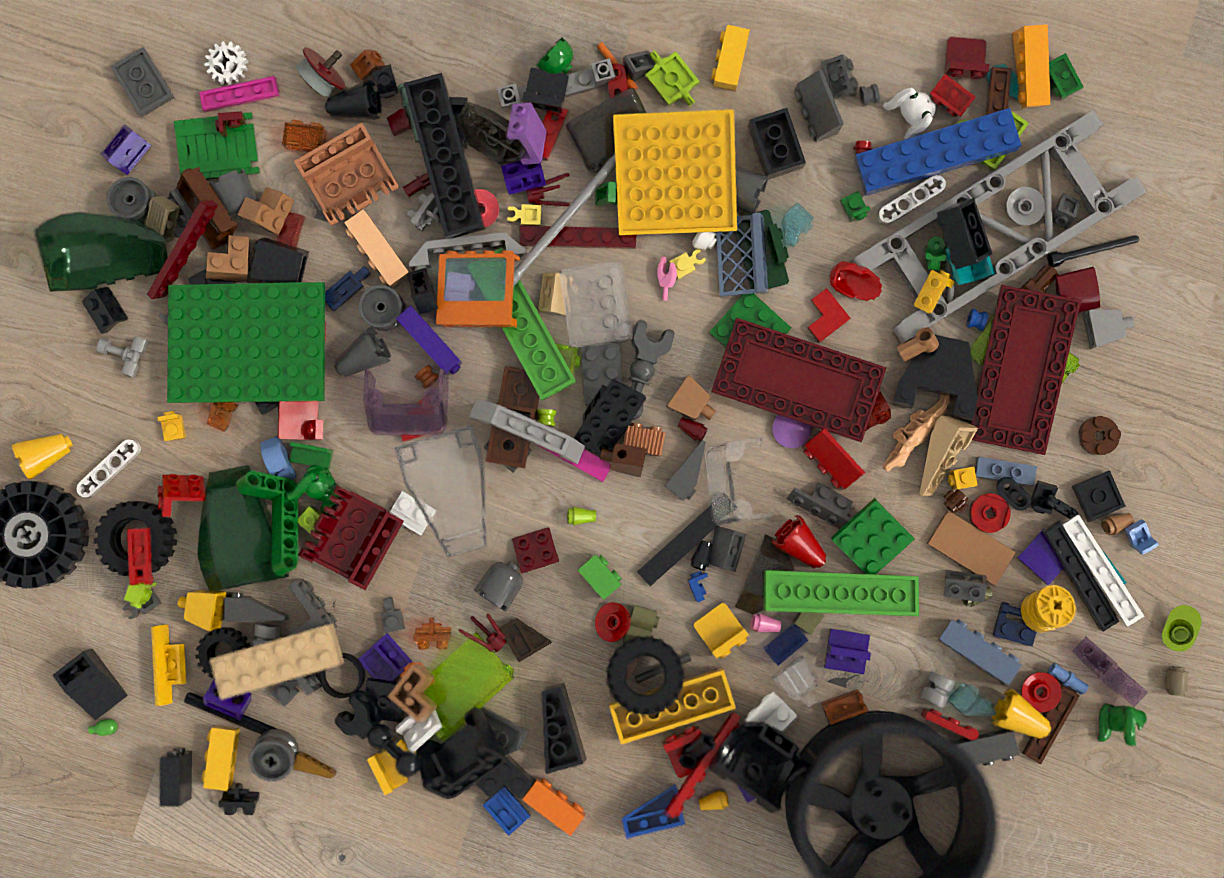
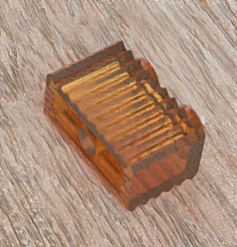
[282,120,327,152]

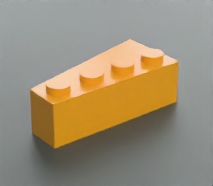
[1012,24,1050,109]

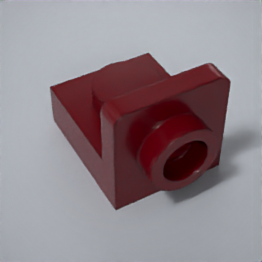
[215,111,246,137]

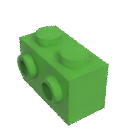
[578,554,622,600]

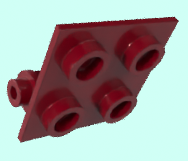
[512,527,559,574]

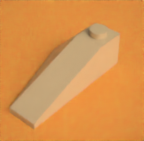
[920,416,978,496]

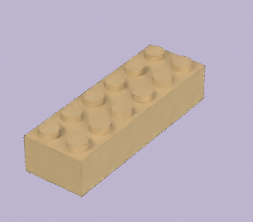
[210,624,344,699]

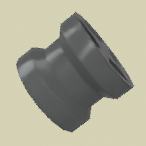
[859,84,880,106]

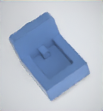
[1125,519,1159,555]

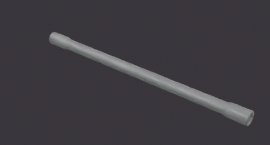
[502,153,616,287]

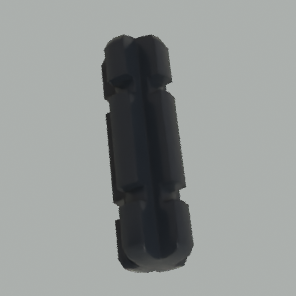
[1044,495,1078,519]

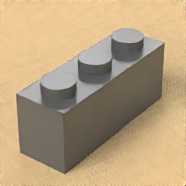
[952,729,1020,766]

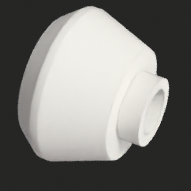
[692,232,717,250]

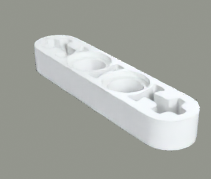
[877,175,946,225]
[76,439,141,498]

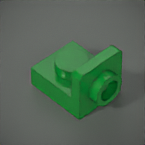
[840,191,871,222]

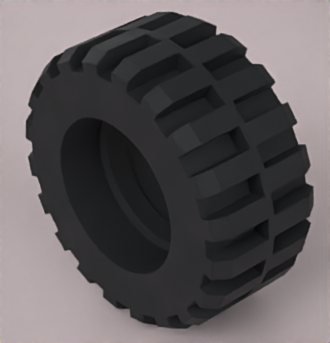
[94,501,177,576]
[606,636,684,715]

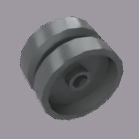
[107,177,157,226]
[359,285,406,331]
[249,729,298,781]

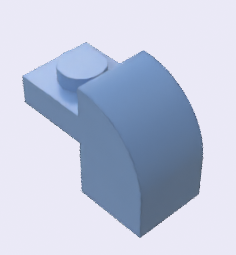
[260,436,297,479]

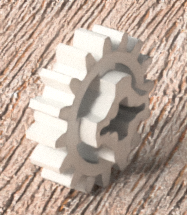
[204,41,249,85]

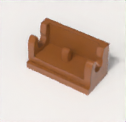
[821,690,868,724]

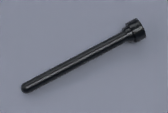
[1047,235,1139,267]

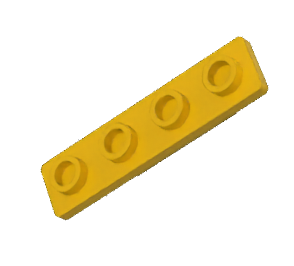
[151,625,186,706]

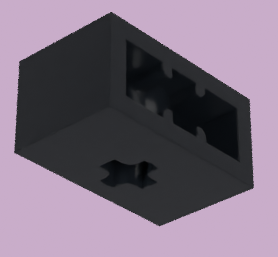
[407,268,438,315]

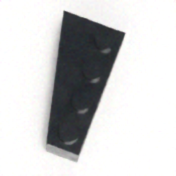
[542,683,587,774]

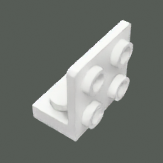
[745,692,799,733]

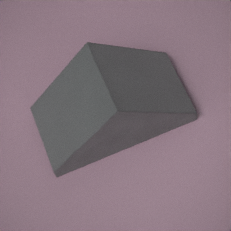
[623,50,655,82]

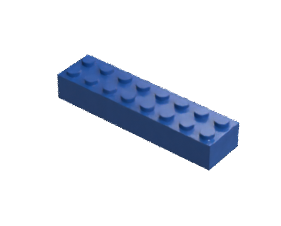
[855,108,1021,196]

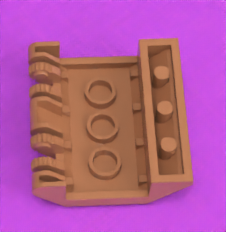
[294,123,400,226]

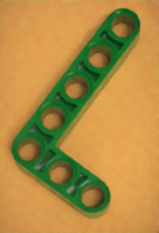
[236,471,298,576]

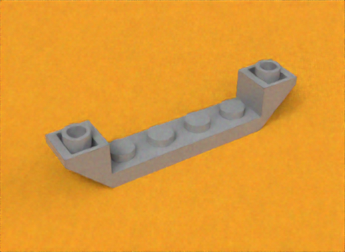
[497,58,615,108]
[409,232,527,271]
[469,399,585,464]

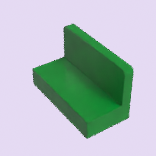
[289,442,333,469]

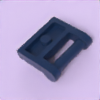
[993,602,1036,647]

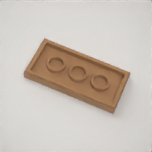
[927,510,1016,586]

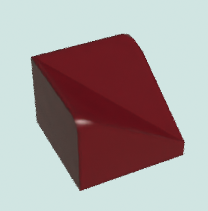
[387,108,412,136]

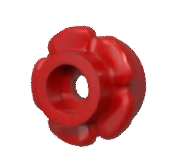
[853,141,873,154]

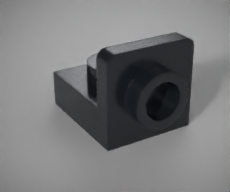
[372,64,398,98]

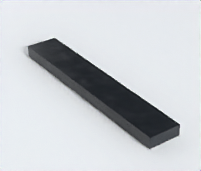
[637,493,738,586]
[1042,521,1119,632]

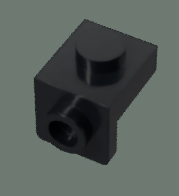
[1031,480,1058,514]

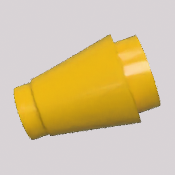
[699,790,729,811]

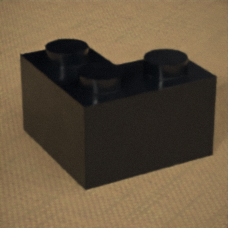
[476,754,534,799]

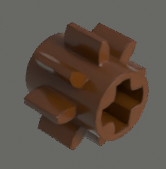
[943,489,968,514]

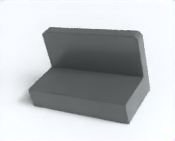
[709,526,746,572]

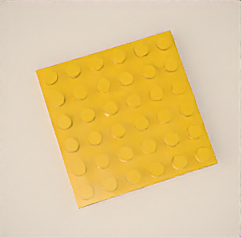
[613,109,737,235]

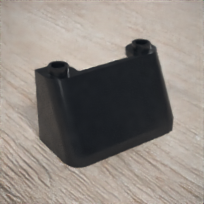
[416,707,506,799]

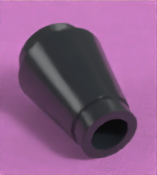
[690,540,713,571]

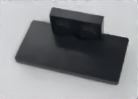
[574,379,646,455]

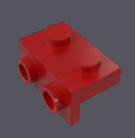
[930,74,976,117]

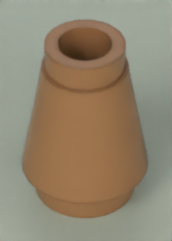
[1102,513,1134,535]

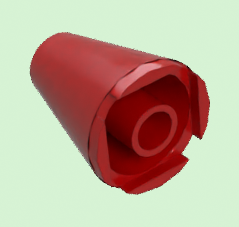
[772,515,826,569]

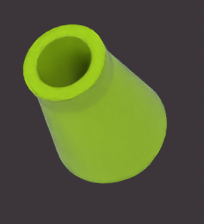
[567,506,596,526]

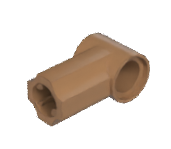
[897,327,939,362]

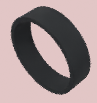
[319,653,365,699]

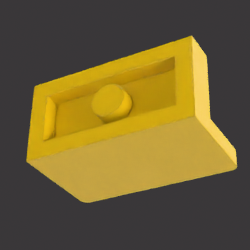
[367,751,408,795]

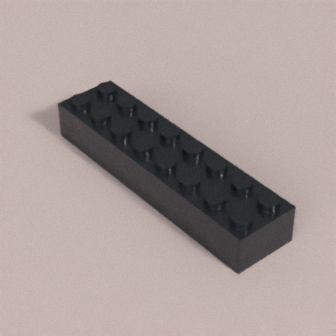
[403,73,486,239]

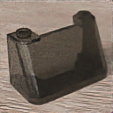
[566,88,646,173]

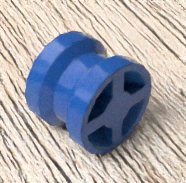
[966,308,988,331]

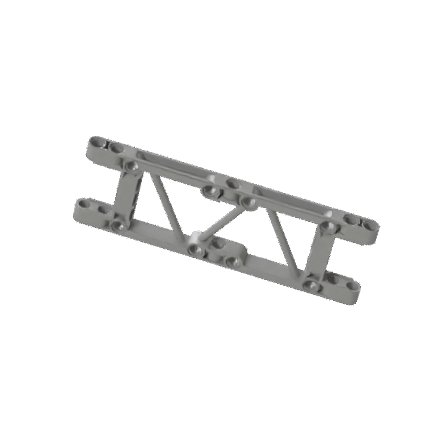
[849,110,1147,344]

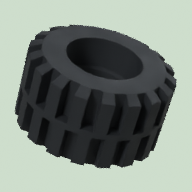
[195,627,251,678]

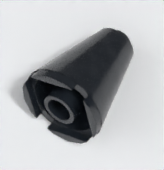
[325,80,382,120]

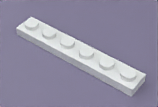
[1062,515,1144,627]

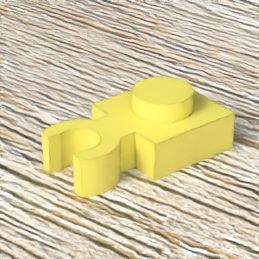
[507,204,541,226]
[669,249,706,279]

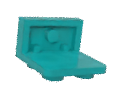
[946,247,995,285]

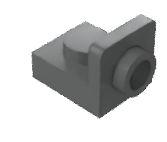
[1052,193,1081,229]

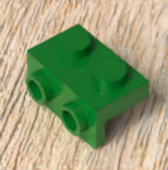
[1049,53,1084,100]

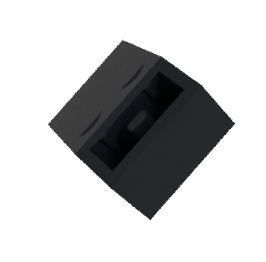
[52,649,128,720]

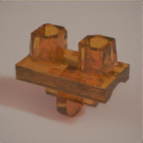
[413,617,451,650]

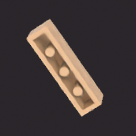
[344,209,409,289]

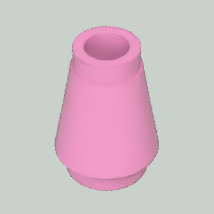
[750,613,781,632]

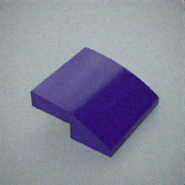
[1017,529,1063,586]
[358,633,413,681]

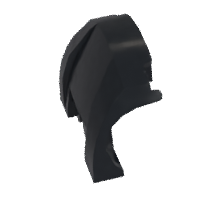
[708,721,807,814]

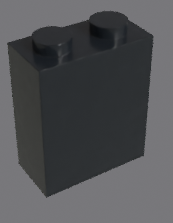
[249,237,309,283]
[159,747,192,807]

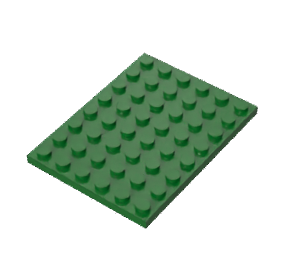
[167,282,325,403]

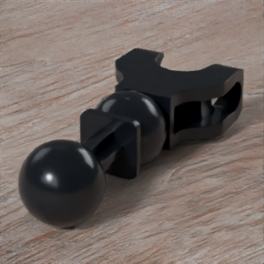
[335,690,421,777]

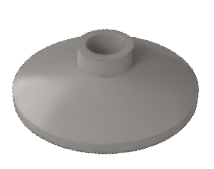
[1006,187,1045,226]

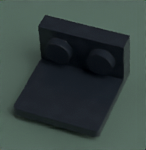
[522,68,569,114]

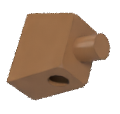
[667,375,716,420]

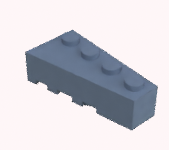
[939,619,1022,686]

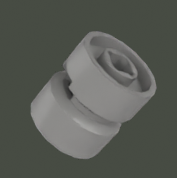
[251,623,281,647]
[920,671,955,708]

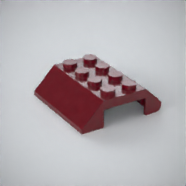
[298,485,404,591]

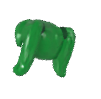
[286,465,340,515]
[1097,703,1147,746]

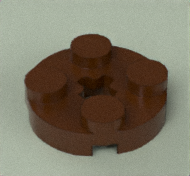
[1079,416,1121,455]

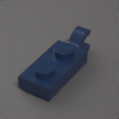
[325,266,372,311]

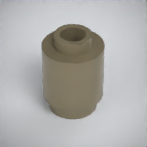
[1166,666,1189,696]

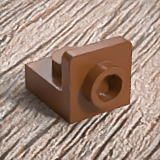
[350,50,385,80]

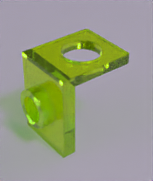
[555,343,581,374]

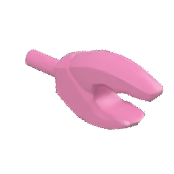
[657,257,677,301]

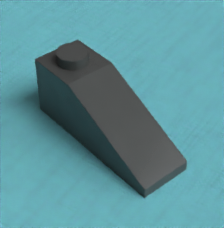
[665,440,706,501]
[224,593,289,622]

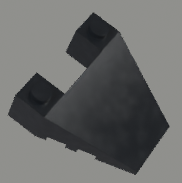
[893,334,978,422]

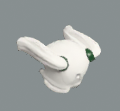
[883,88,936,139]

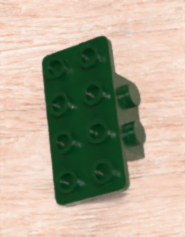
[735,210,789,289]

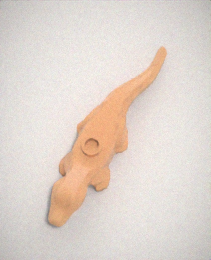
[883,395,951,471]

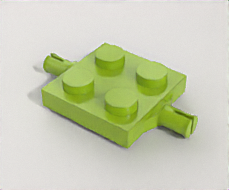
[645,50,700,107]

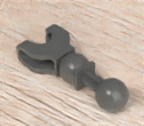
[628,319,675,420]

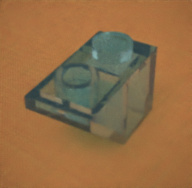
[782,202,814,248]
[948,682,997,716]

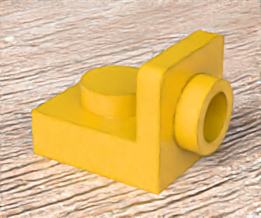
[157,411,186,442]
[948,467,978,490]

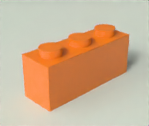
[522,777,585,836]

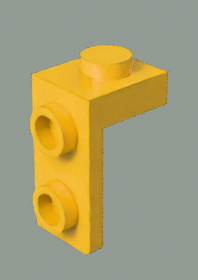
[914,270,955,314]

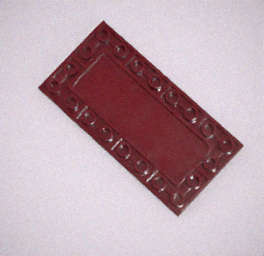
[969,285,1081,455]
[711,318,887,443]

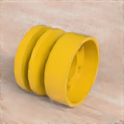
[1021,585,1076,633]

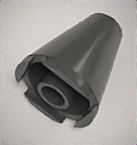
[334,327,391,377]

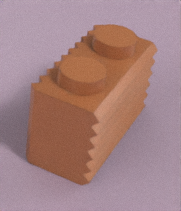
[623,423,665,456]

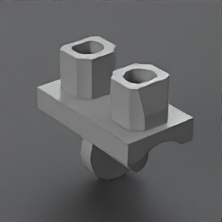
[407,193,441,231]

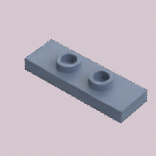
[975,457,1037,486]

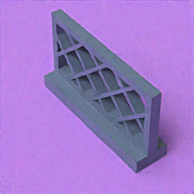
[716,213,768,297]

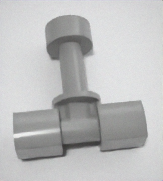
[96,336,149,378]

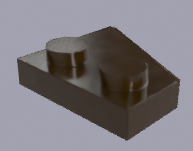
[499,618,552,662]

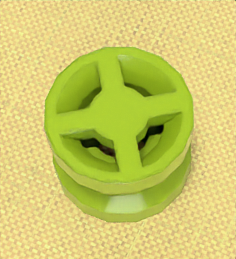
[536,409,557,427]

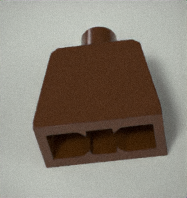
[600,444,647,477]

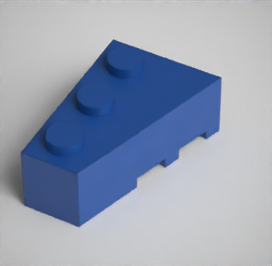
[622,784,685,839]

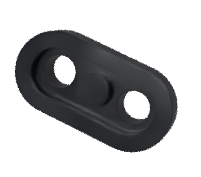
[996,477,1031,511]

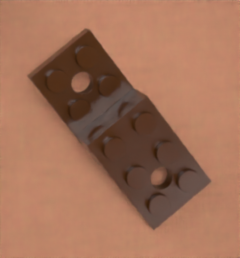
[486,366,540,468]

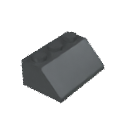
[794,69,844,142]

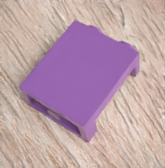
[507,102,547,165]

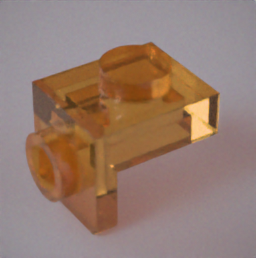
[207,402,238,432]

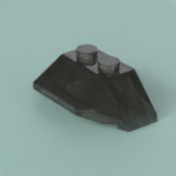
[458,101,526,165]
[734,535,795,615]

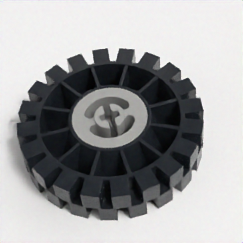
[0,481,89,589]

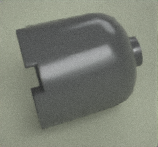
[735,167,768,213]
[209,169,257,220]
[473,561,523,612]

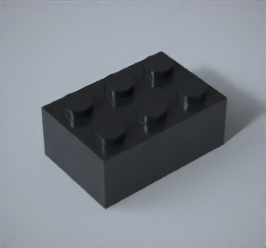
[748,108,806,180]
[937,198,993,269]

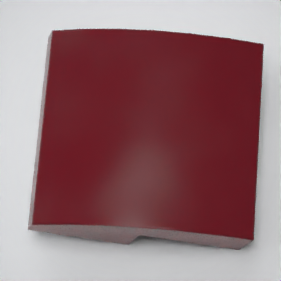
[1055,267,1100,313]

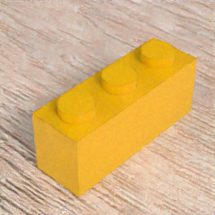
[711,25,750,91]
[201,725,240,791]

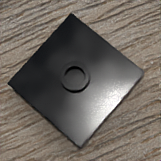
[1072,470,1126,522]
[365,678,404,723]

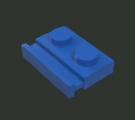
[483,785,531,836]

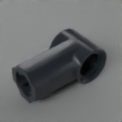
[679,733,715,769]

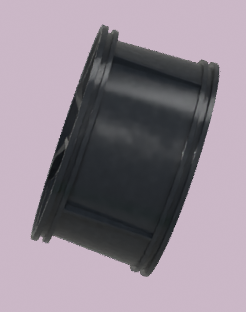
[785,710,998,878]

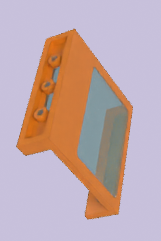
[436,250,520,328]

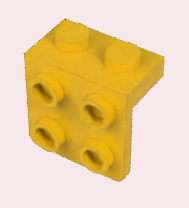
[693,603,749,659]

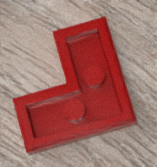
[808,288,851,343]

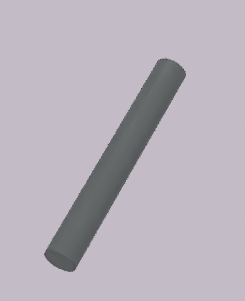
[634,653,692,684]

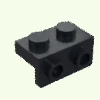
[81,287,128,334]

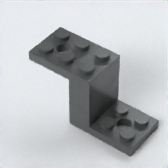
[286,579,338,696]

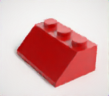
[802,428,866,490]

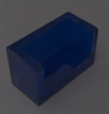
[763,624,809,666]

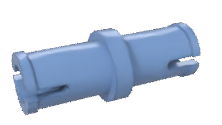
[1048,663,1089,695]

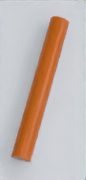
[597,42,638,92]

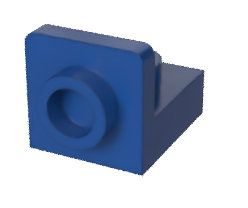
[687,571,708,603]

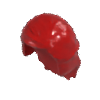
[830,261,882,301]

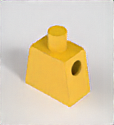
[178,590,226,631]

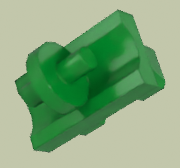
[924,236,946,270]

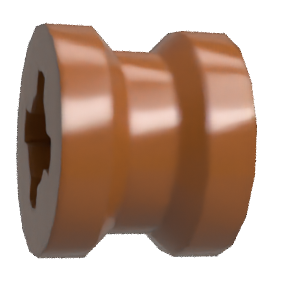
[415,365,439,389]

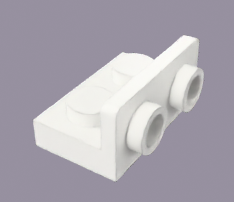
[395,710,442,752]

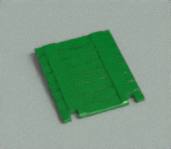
[174,112,260,180]

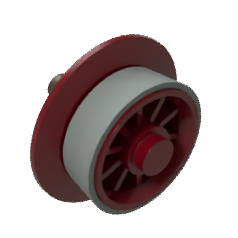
[296,47,346,97]

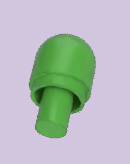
[88,719,118,736]

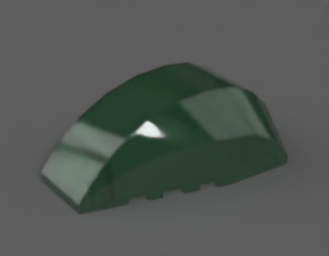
[35,212,168,292]
[197,465,289,591]

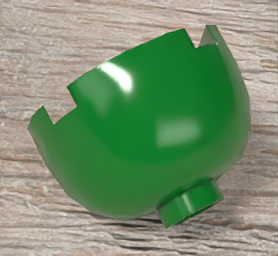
[536,37,574,74]

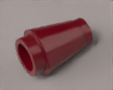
[677,417,708,442]

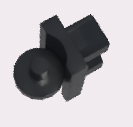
[218,783,260,815]

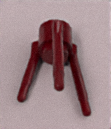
[527,173,570,207]
[458,613,507,652]

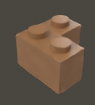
[238,187,294,235]
[206,235,249,282]
[388,664,438,722]

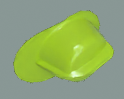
[1162,605,1202,652]

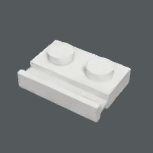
[390,491,437,536]

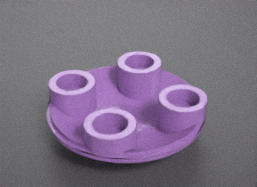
[772,415,812,448]

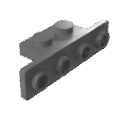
[787,482,853,529]

